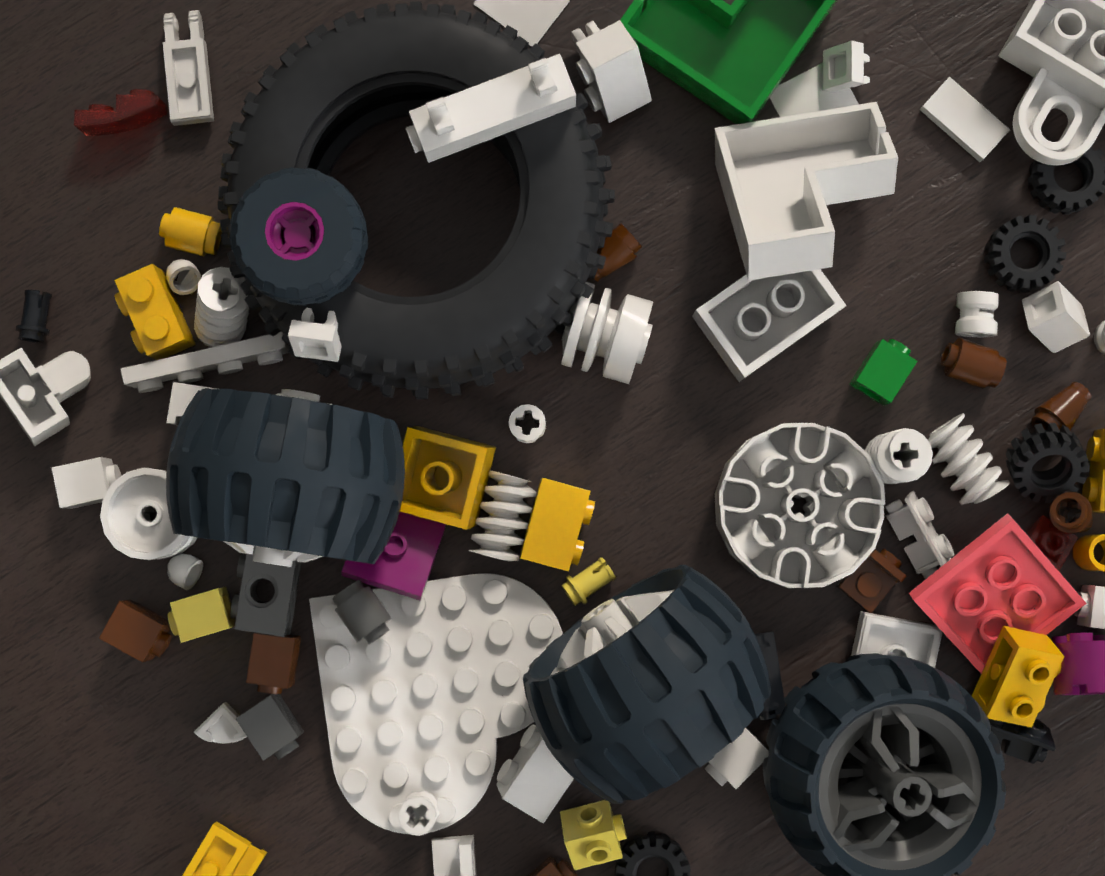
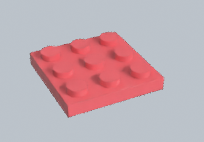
[909,513,1087,674]

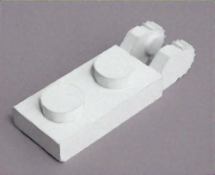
[163,10,214,126]

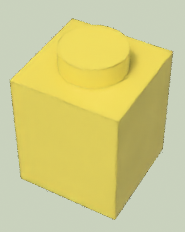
[168,587,236,643]

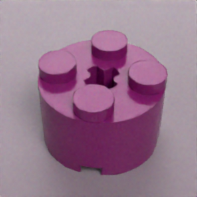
[1052,633,1105,695]

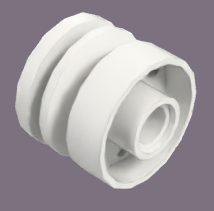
[561,282,653,384]

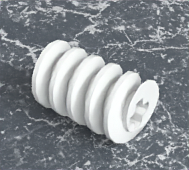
[194,267,249,347]
[928,413,1010,505]
[865,428,933,484]
[469,470,537,562]

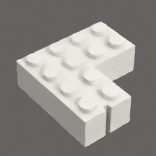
[715,102,898,281]

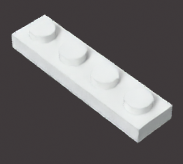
[121,332,290,393]

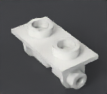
[885,491,954,579]

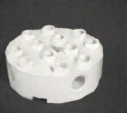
[715,423,885,588]

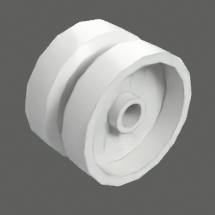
[100,468,198,560]

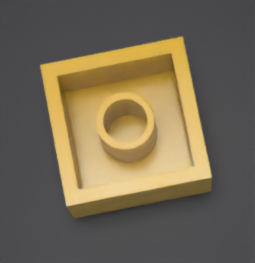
[400,426,496,530]

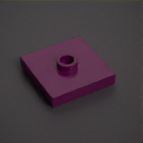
[341,512,447,601]

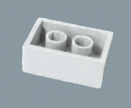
[692,269,847,382]

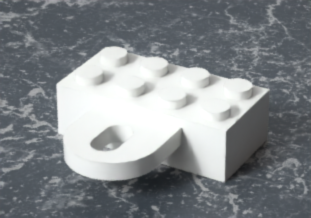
[998,0,1105,165]

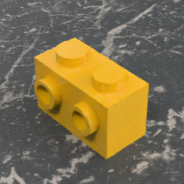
[114,264,196,360]
[519,478,595,572]
[972,626,1065,728]

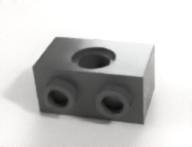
[230,546,302,637]

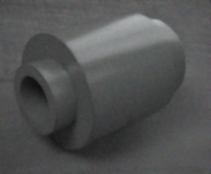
[332,580,392,645]

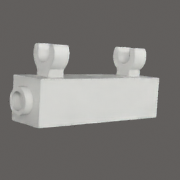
[406,54,576,163]

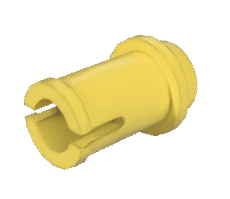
[561,557,616,606]

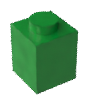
[849,339,917,406]

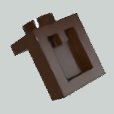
[836,548,907,613]

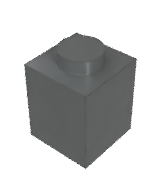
[236,694,304,761]

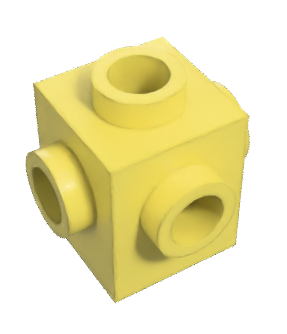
[560,800,627,870]

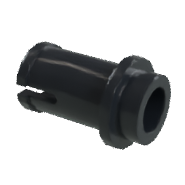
[16,290,52,343]

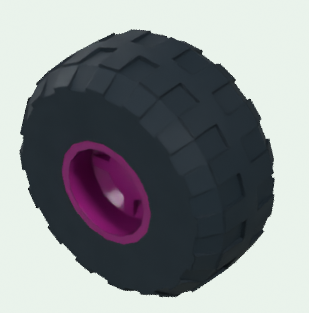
[229,167,368,306]

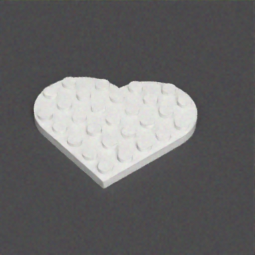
[309,573,563,834]

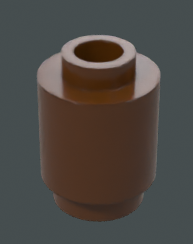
[940,338,1007,389]

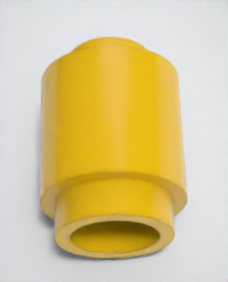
[159,207,222,256]

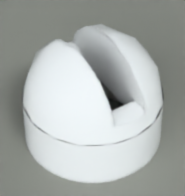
[166,259,201,295]
[167,554,203,590]

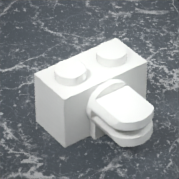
[571,20,652,123]
[0,348,91,446]

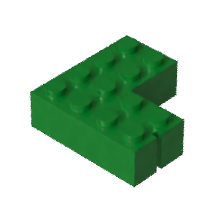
[620,0,837,124]

